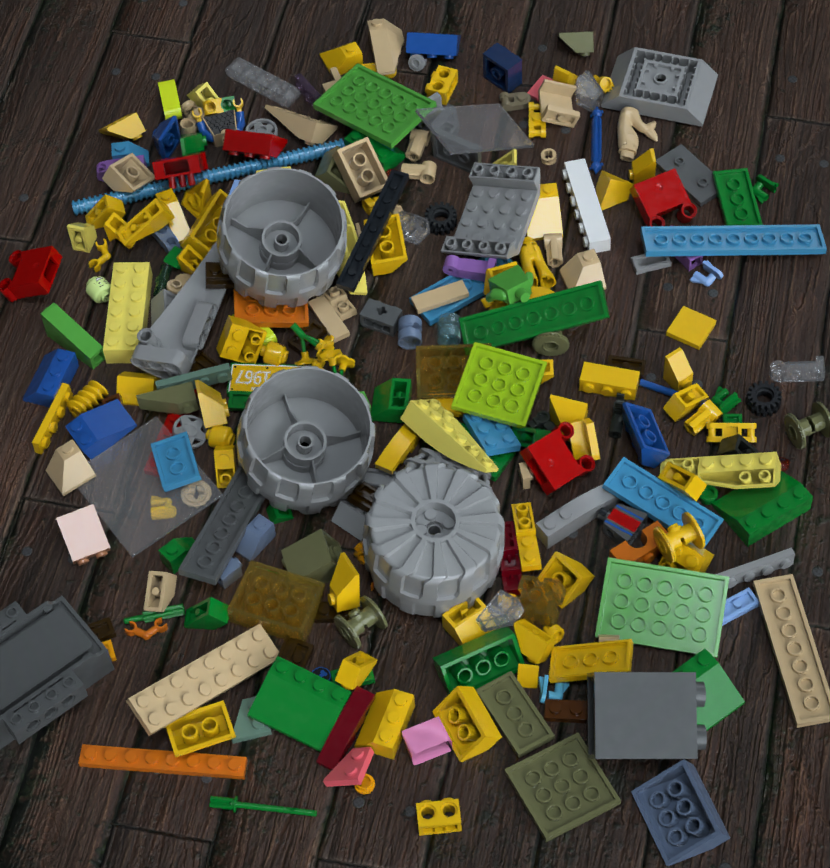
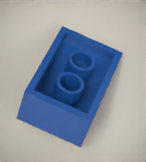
[65,399,138,461]

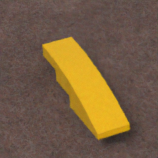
[375,424,421,475]

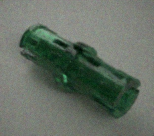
[153,264,172,297]

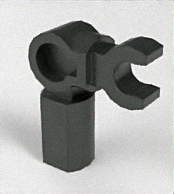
[609,393,625,439]
[526,411,556,431]

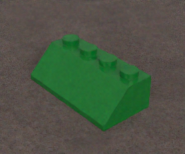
[432,625,525,695]

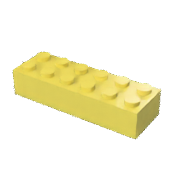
[103,262,153,364]

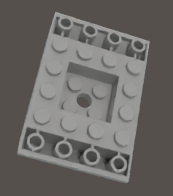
[601,47,718,127]

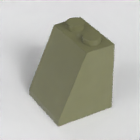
[281,529,343,590]

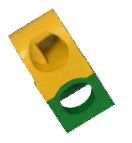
[202,96,237,116]

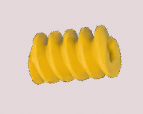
[67,380,109,418]

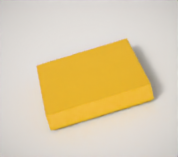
[666,306,717,350]

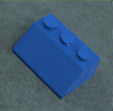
[406,32,461,59]
[23,348,79,408]
[622,402,670,468]

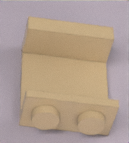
[538,79,580,128]

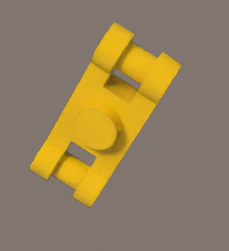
[529,102,546,138]
[706,423,757,443]

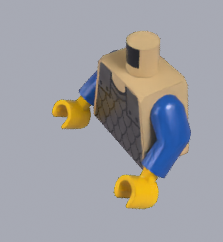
[191,98,245,147]

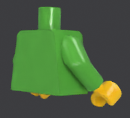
[480,265,534,308]

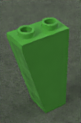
[41,303,105,370]

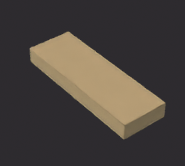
[411,280,469,314]
[308,294,350,343]

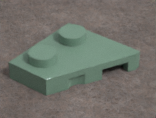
[232,696,272,744]

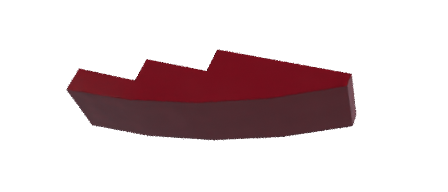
[500,521,524,595]
[316,686,375,771]

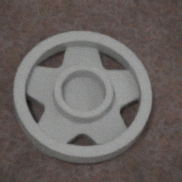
[245,118,278,136]
[172,415,208,449]

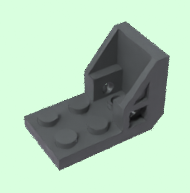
[430,104,482,173]

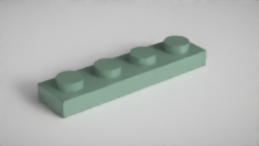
[155,363,232,390]

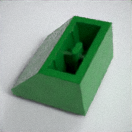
[371,378,412,423]

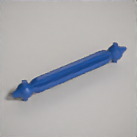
[589,107,604,174]

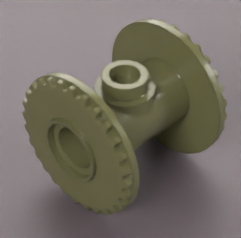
[532,331,569,357]
[784,401,830,449]
[334,595,388,649]

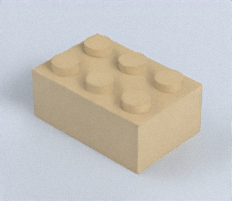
[332,137,388,203]

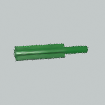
[123,603,185,624]

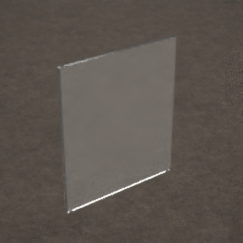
[77,416,223,558]

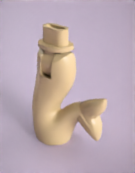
[617,107,658,162]

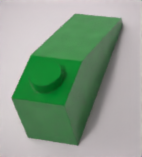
[180,132,207,156]

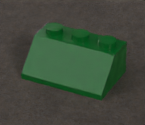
[344,130,406,175]

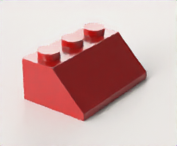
[222,129,288,160]

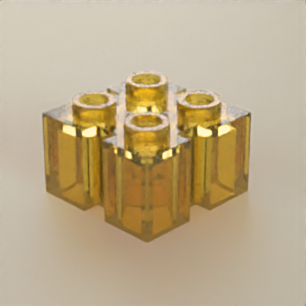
[511,575,566,626]

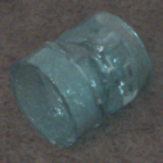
[437,313,461,348]

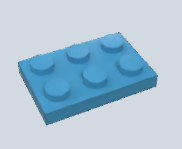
[463,413,521,456]
[150,431,202,492]

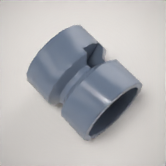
[398,315,422,350]

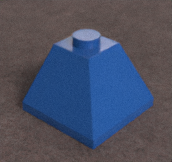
[152,116,181,159]

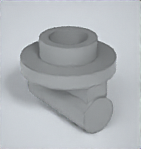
[408,54,427,71]

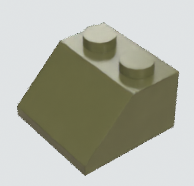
[315,146,350,194]

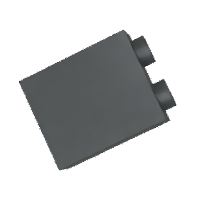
[587,672,707,759]

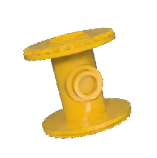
[653,512,705,564]

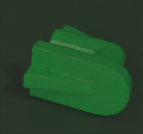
[753,174,779,204]
[711,386,741,415]

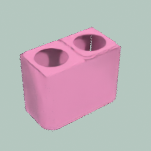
[402,716,453,765]

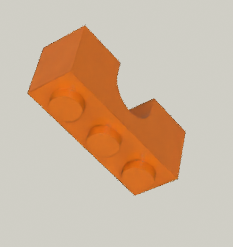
[609,521,668,564]

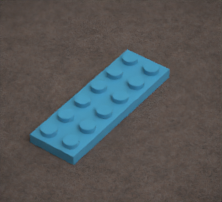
[409,257,512,326]
[602,457,724,549]

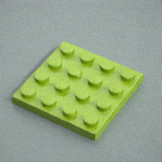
[451,342,547,429]

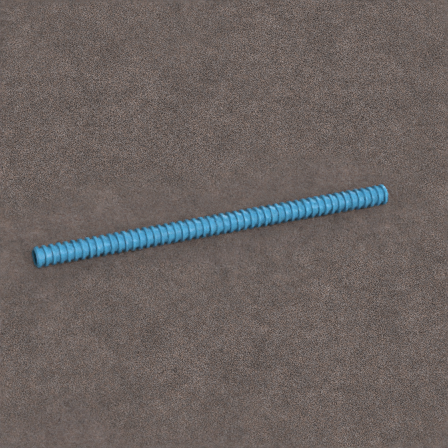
[72,138,345,216]

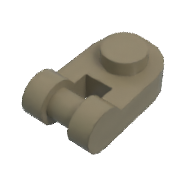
[499,92,531,111]

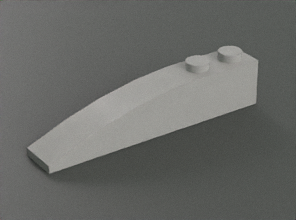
[536,484,622,549]

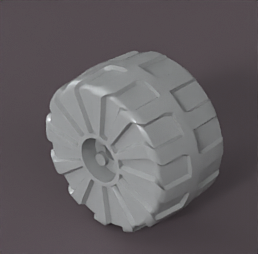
[217,167,347,308]
[236,366,375,514]
[362,463,505,618]

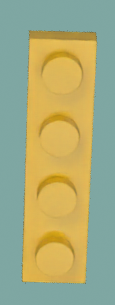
[32,383,73,455]

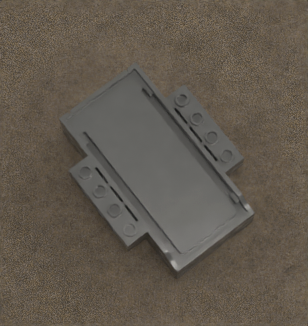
[0,596,114,750]

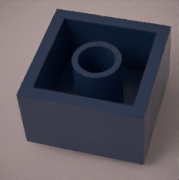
[483,43,522,93]

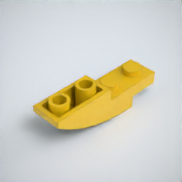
[511,502,542,572]

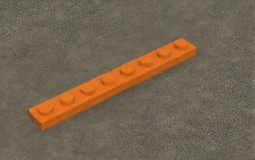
[78,744,248,780]

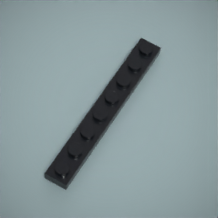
[336,169,409,293]

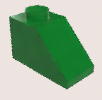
[512,426,551,447]
[158,537,195,574]
[184,597,230,630]

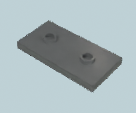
[656,144,717,207]

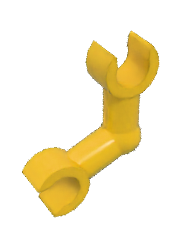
[88,238,111,272]

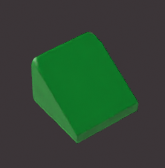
[163,246,183,269]
[266,505,294,524]

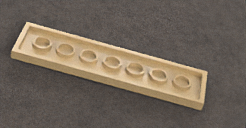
[753,574,830,728]
[126,624,279,736]

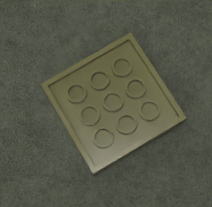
[504,733,621,842]

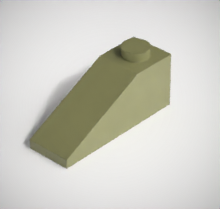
[136,381,199,415]

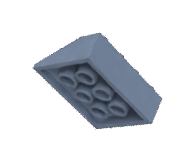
[631,759,730,866]

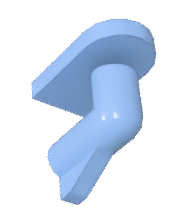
[690,260,724,287]

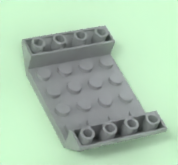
[441,162,540,259]

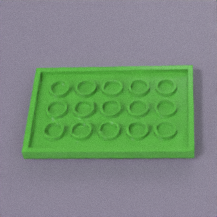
[313,63,437,149]
[595,557,730,658]

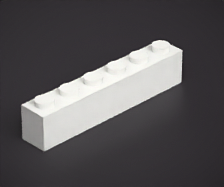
[561,158,611,253]

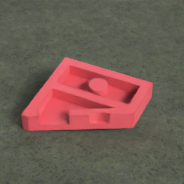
[323,747,374,787]

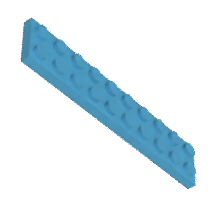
[640,224,827,257]

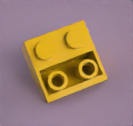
[216,315,267,364]
[658,542,714,573]
[442,597,498,646]

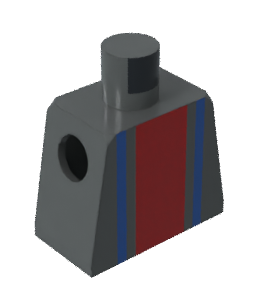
[597,504,648,546]

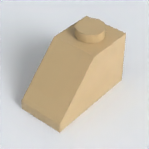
[144,571,177,612]

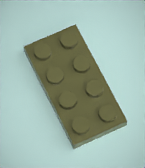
[476,671,555,758]

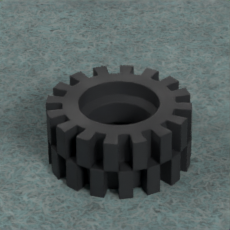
[425,202,457,236]
[746,381,782,417]

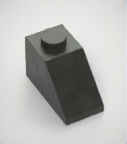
[717,434,760,455]

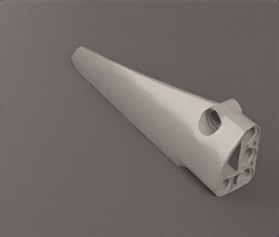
[130,241,227,379]

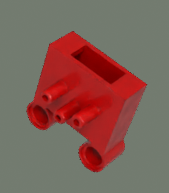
[152,151,208,189]
[630,168,697,226]
[0,246,62,302]
[519,422,595,496]

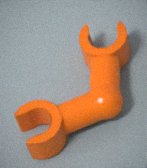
[124,617,168,640]

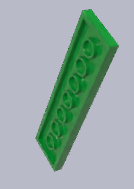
[459,280,610,355]

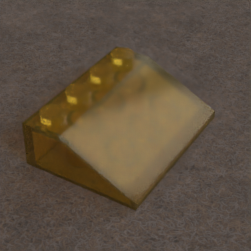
[416,343,491,399]
[227,560,325,642]

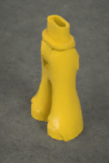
[519,236,556,289]

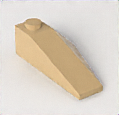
[367,18,404,75]
[265,105,338,146]

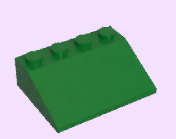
[711,471,813,547]
[673,649,745,732]
[247,656,351,752]

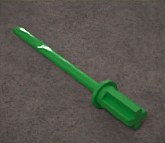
[209,796,317,816]

